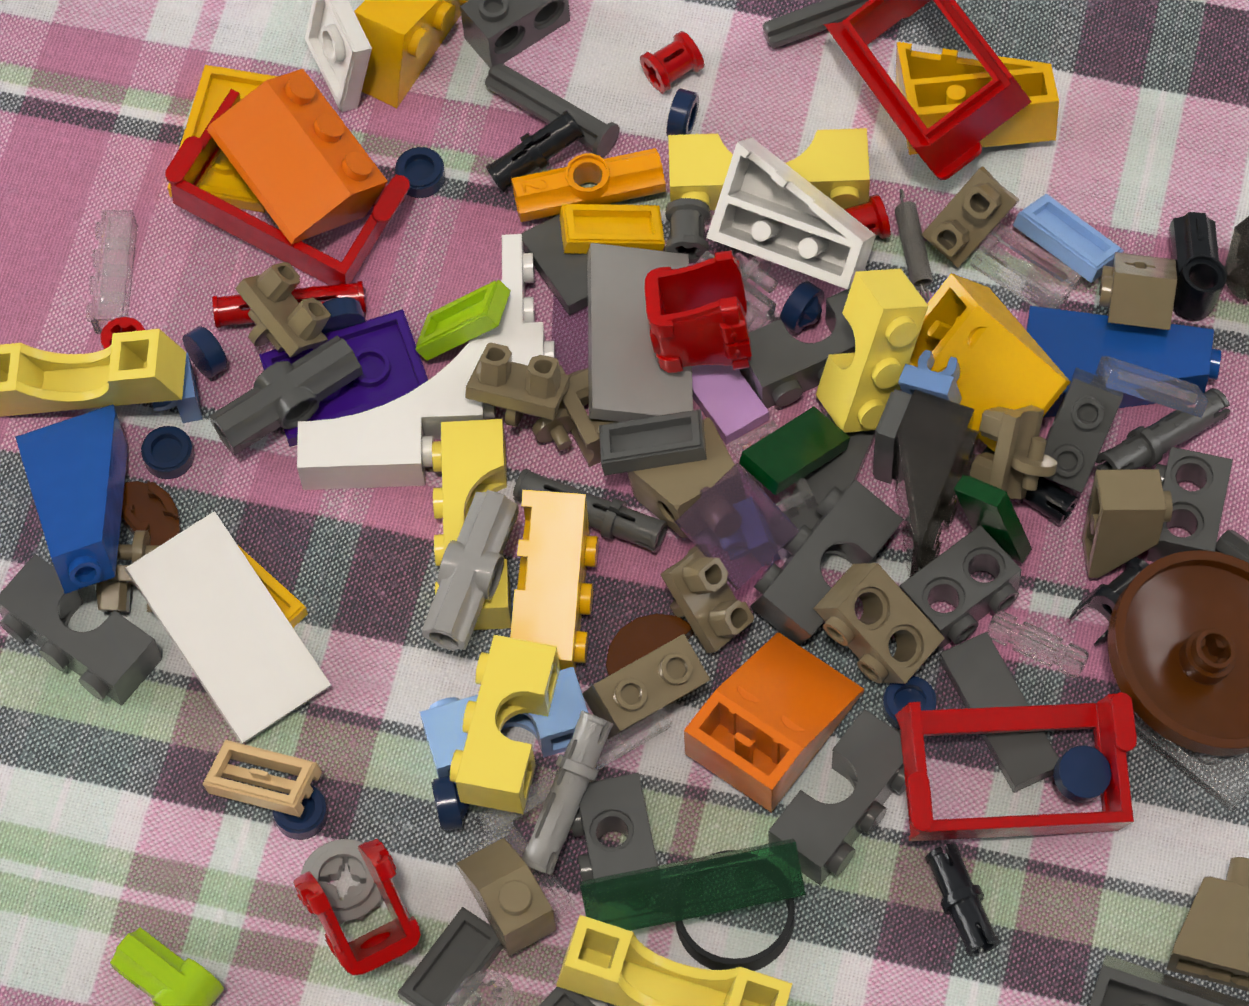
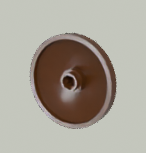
[1108,550,1249,756]

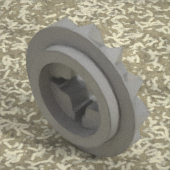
[301,839,382,925]

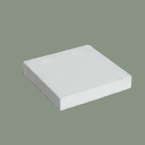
[305,0,372,112]

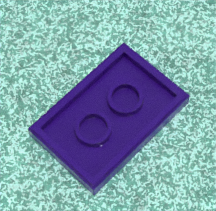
[259,309,428,447]

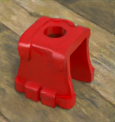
[645,250,752,373]
[293,839,421,975]

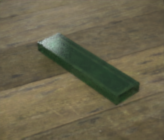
[579,838,806,931]

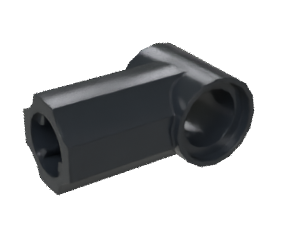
[1169,212,1227,320]

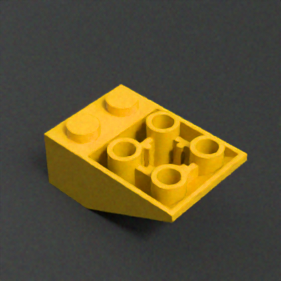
[909,273,1071,452]

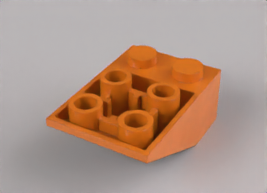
[684,632,864,813]

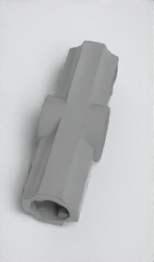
[422,490,519,651]

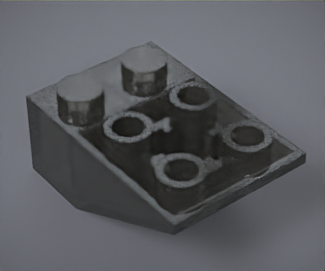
[894,389,980,578]

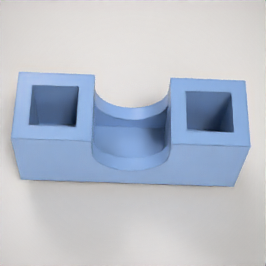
[420,667,588,784]

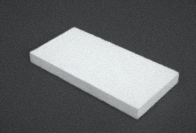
[126,511,331,744]

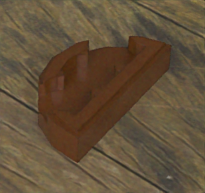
[121,481,181,545]
[606,613,695,676]

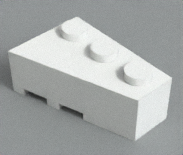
[706,137,876,289]

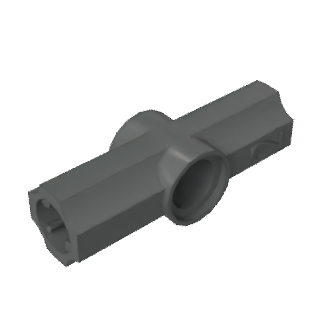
[209,335,363,455]

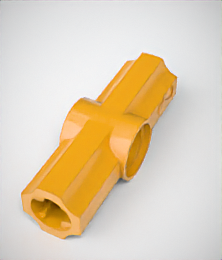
[511,148,666,222]

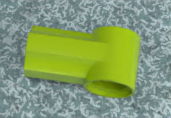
[110,927,224,1006]

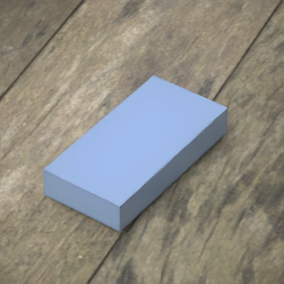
[1013,194,1124,283]

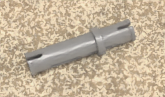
[521,710,614,875]

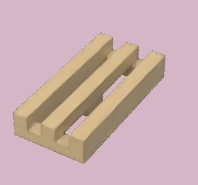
[203,740,322,817]

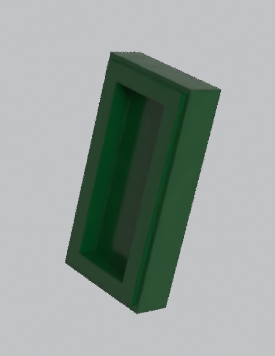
[739,406,850,495]
[953,475,1032,563]

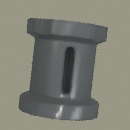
[665,198,710,263]

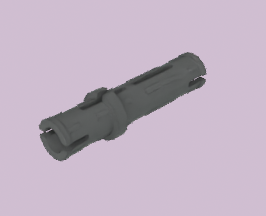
[1096,388,1230,470]
[513,469,668,553]

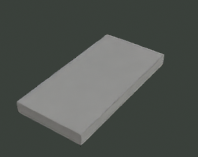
[587,243,693,422]

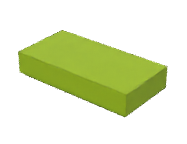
[415,280,511,361]

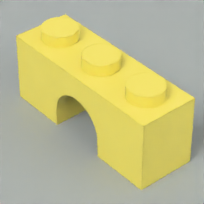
[816,269,929,433]
[449,635,560,814]

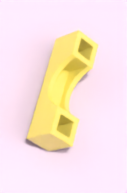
[668,128,870,210]
[0,329,187,417]
[432,419,512,630]
[556,915,792,1006]

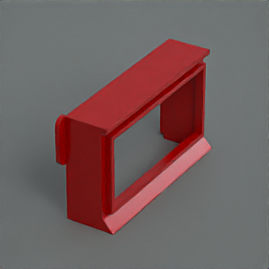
[824,0,1032,180]
[165,89,410,285]
[895,692,1137,842]

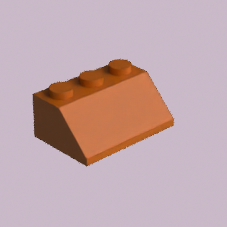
[207,68,388,244]

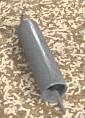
[895,189,933,302]

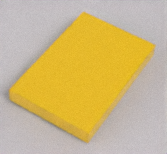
[167,65,278,213]

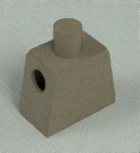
[627,417,745,538]
[1167,857,1249,991]

